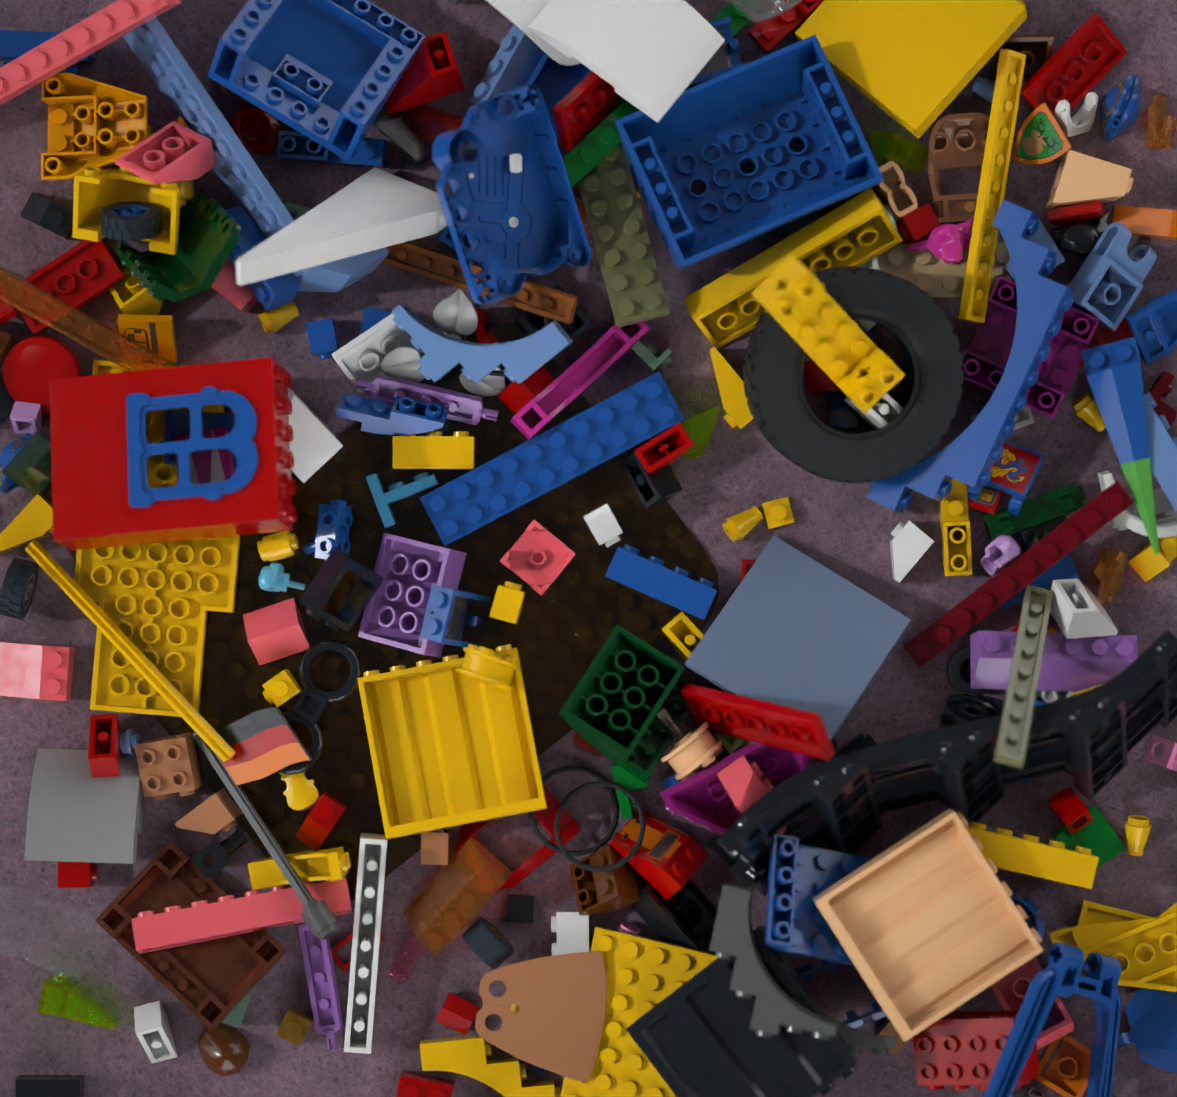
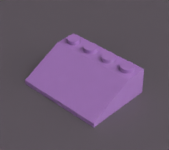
[358,533,467,658]

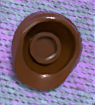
[198,1024,249,1076]

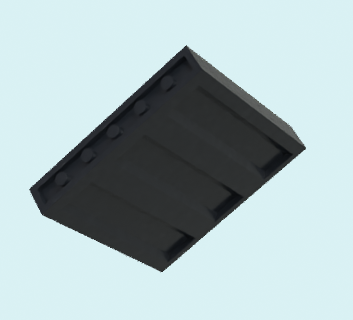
[626,927,859,1097]

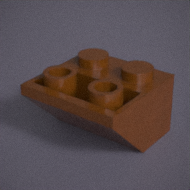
[570,845,640,916]

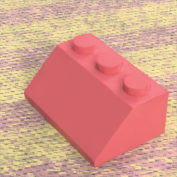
[717,755,787,841]

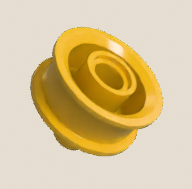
[455,644,520,691]

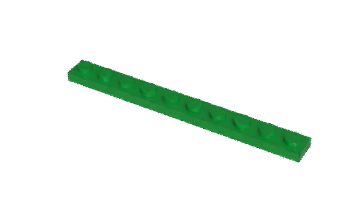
[562,0,760,189]

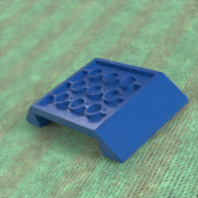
[765,833,872,966]

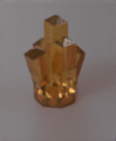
[1141,93,1177,149]
[1090,548,1127,605]

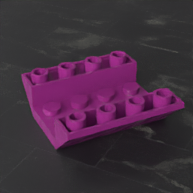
[961,276,1100,419]

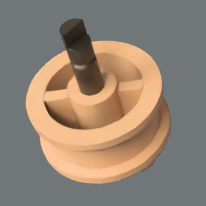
[656,708,724,781]

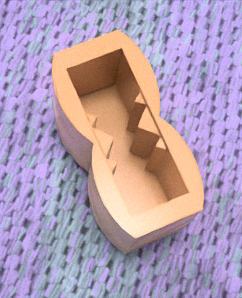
[875,161,918,221]

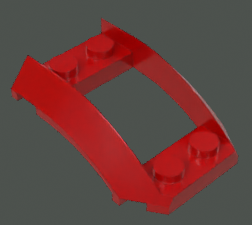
[454,785,581,892]

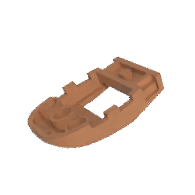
[928,112,1006,224]

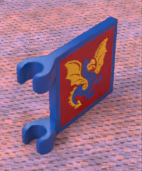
[967,440,1045,516]

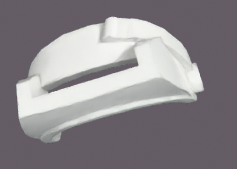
[1054,92,1098,138]

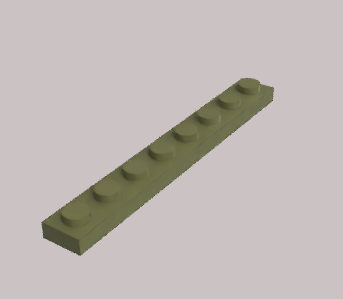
[994,585,1053,768]

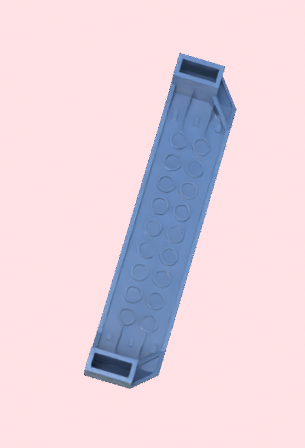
[123,17,390,292]

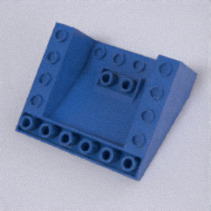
[207,0,426,161]

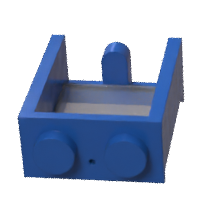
[686,16,745,90]
[420,584,491,648]

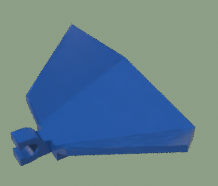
[1117,988,1177,1074]

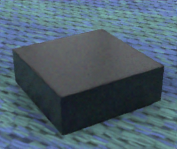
[506,894,535,923]

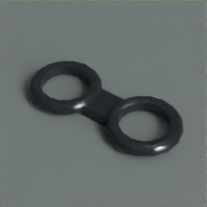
[278,640,362,775]

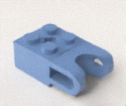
[1068,222,1157,331]

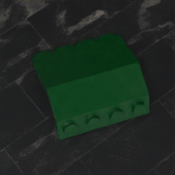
[115,189,241,302]

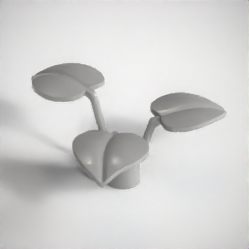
[381,288,507,397]

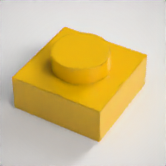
[762,497,795,529]

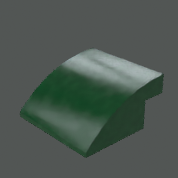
[559,625,694,783]

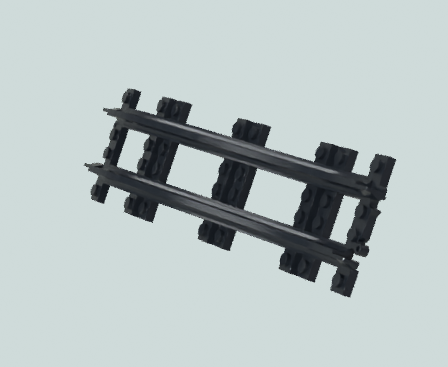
[718,631,1177,897]

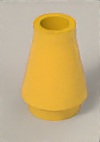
[258,301,300,334]
[1071,392,1106,433]
[722,506,764,542]
[1124,815,1152,856]

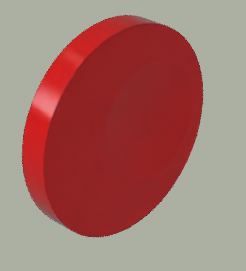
[3,335,81,413]

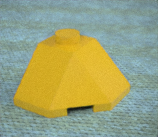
[109,267,162,315]

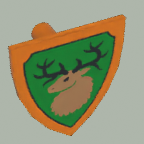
[1013,102,1072,164]

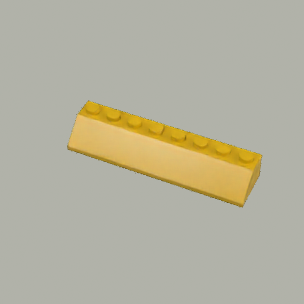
[684,188,903,349]

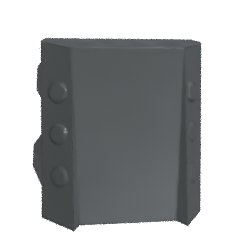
[377,115,434,166]

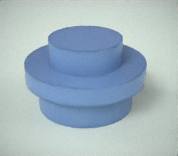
[119,729,141,756]

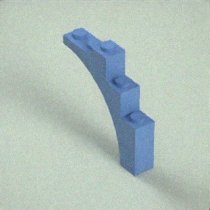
[391,303,573,384]

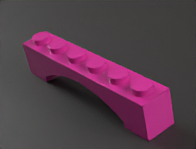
[511,322,650,440]

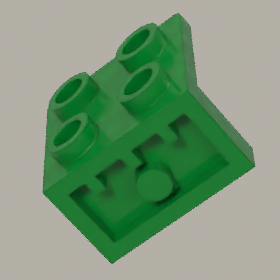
[1050,805,1125,869]

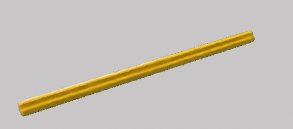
[25,540,235,762]

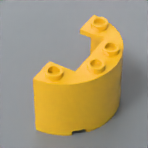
[72,166,181,255]

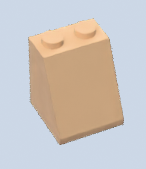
[1046,150,1134,210]

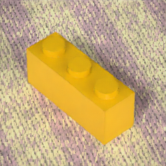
[393,431,475,470]

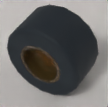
[463,917,514,969]

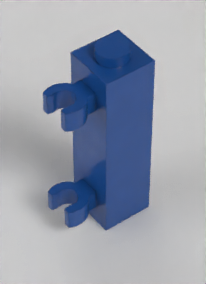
[0,30,97,76]

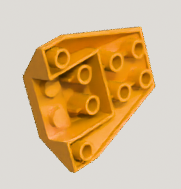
[41,72,148,181]

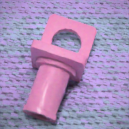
[1144,735,1177,772]

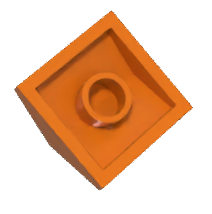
[1035,1035,1092,1097]

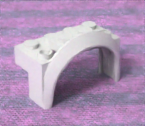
[1097,470,1177,538]

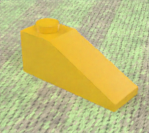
[709,347,753,430]
[0,494,53,553]

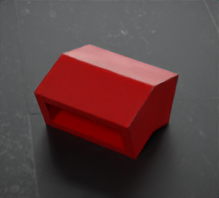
[435,992,480,1036]

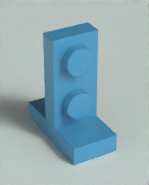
[366,471,439,528]

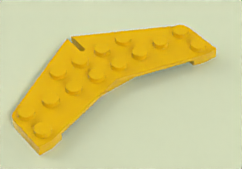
[1048,902,1177,992]

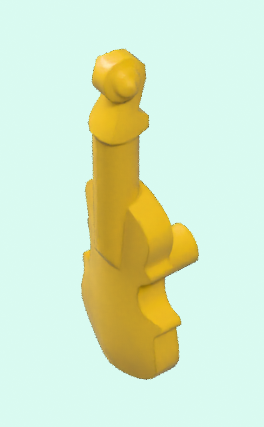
[279,771,319,811]

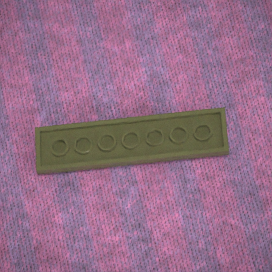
[573,115,669,328]

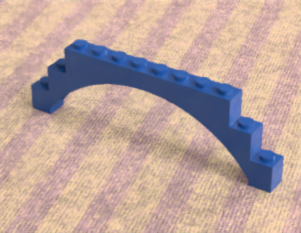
[866,200,1074,513]

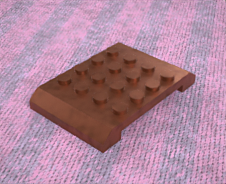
[95,841,287,1032]

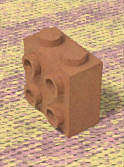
[134,732,203,800]

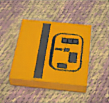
[118,314,177,363]

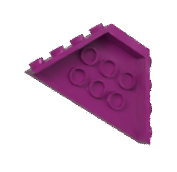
[660,742,810,834]

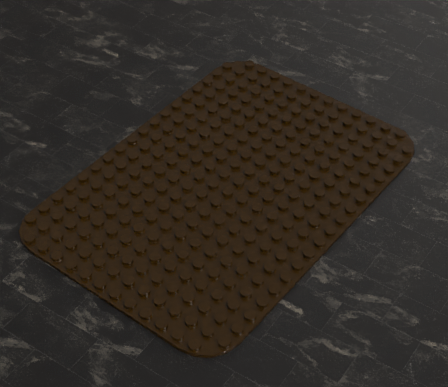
[154,324,719,901]

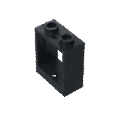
[299,547,385,632]

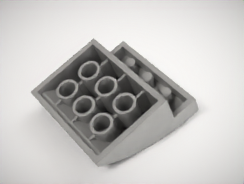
[25,748,144,864]

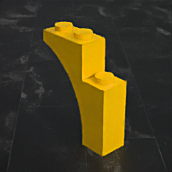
[247,846,351,890]

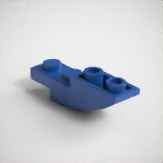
[276,131,387,168]
[336,393,449,435]

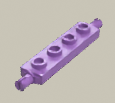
[355,373,499,425]
[298,922,344,1050]

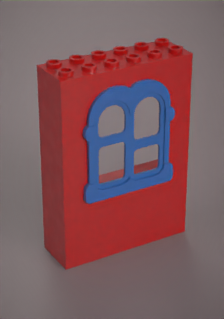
[50,357,297,550]

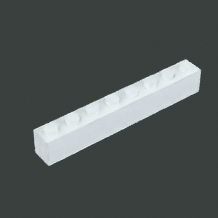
[344,833,388,1054]

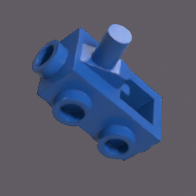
[303,499,353,563]

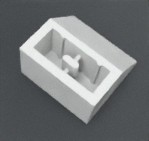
[1050,578,1118,639]

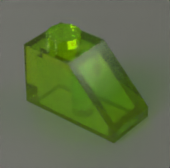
[867,130,929,174]
[681,405,721,460]

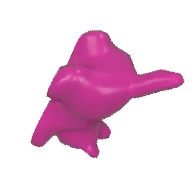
[906,217,974,264]

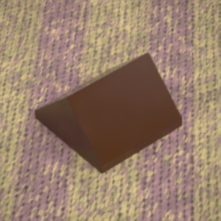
[994,34,1054,82]

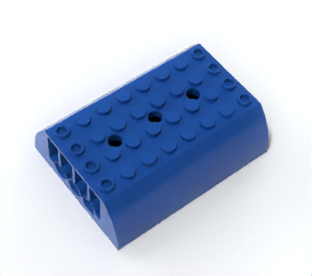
[615,34,884,270]

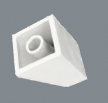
[288,388,343,483]

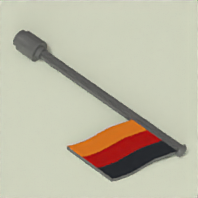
[192,707,339,941]

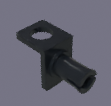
[192,829,248,879]

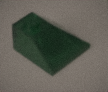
[2,431,52,496]

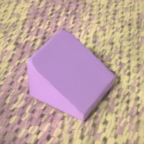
[10,401,42,436]

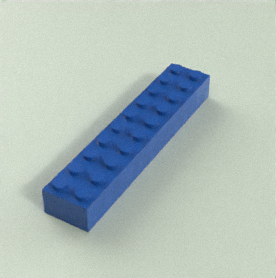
[420,372,685,546]

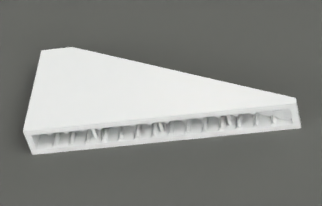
[236,167,448,286]

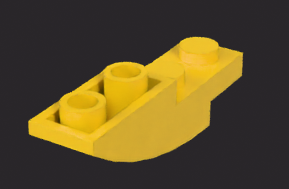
[939,478,972,576]

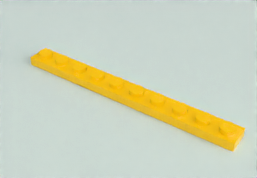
[958,49,1026,323]

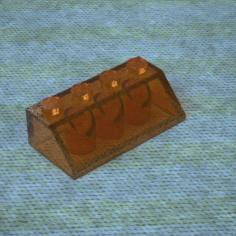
[403,837,512,956]

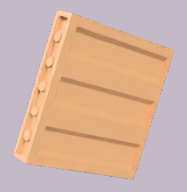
[812,809,1044,1042]

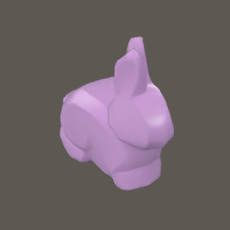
[980,533,1022,576]

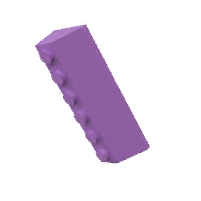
[970,631,1138,692]

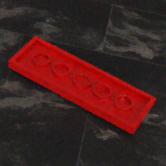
[681,683,836,761]

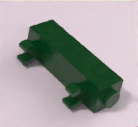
[981,482,1086,541]

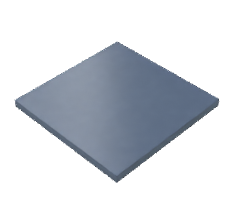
[685,535,911,741]

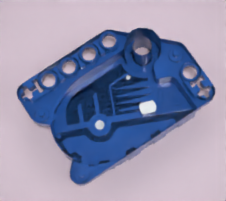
[432,85,591,305]

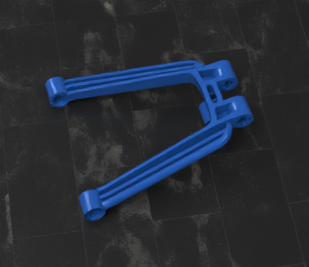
[983,942,1121,1097]

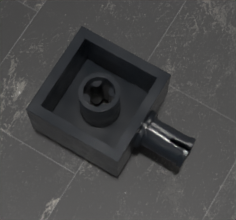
[514,283,593,363]

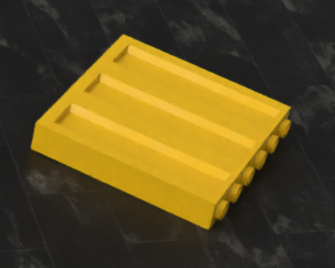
[357,644,548,839]

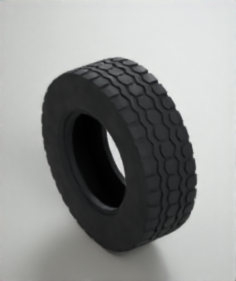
[743,266,964,483]

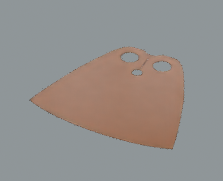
[475,951,606,1083]

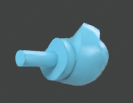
[258,562,305,593]

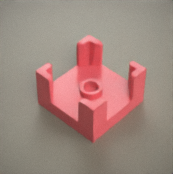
[500,519,576,596]

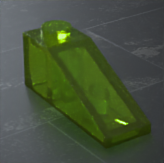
[37,974,121,1030]

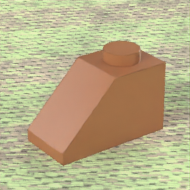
[174,788,242,834]

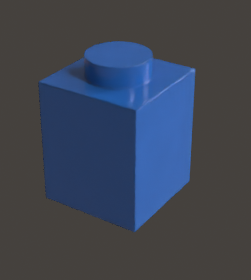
[305,318,340,360]

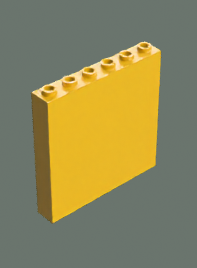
[795,0,1027,139]

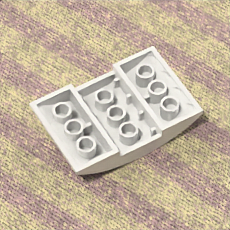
[528,0,725,123]

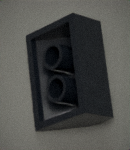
[631,879,718,950]

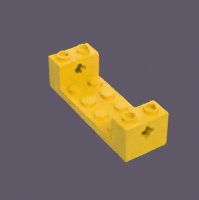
[751,254,905,413]

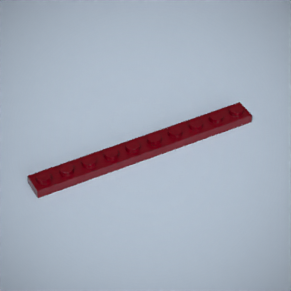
[903,480,1135,667]

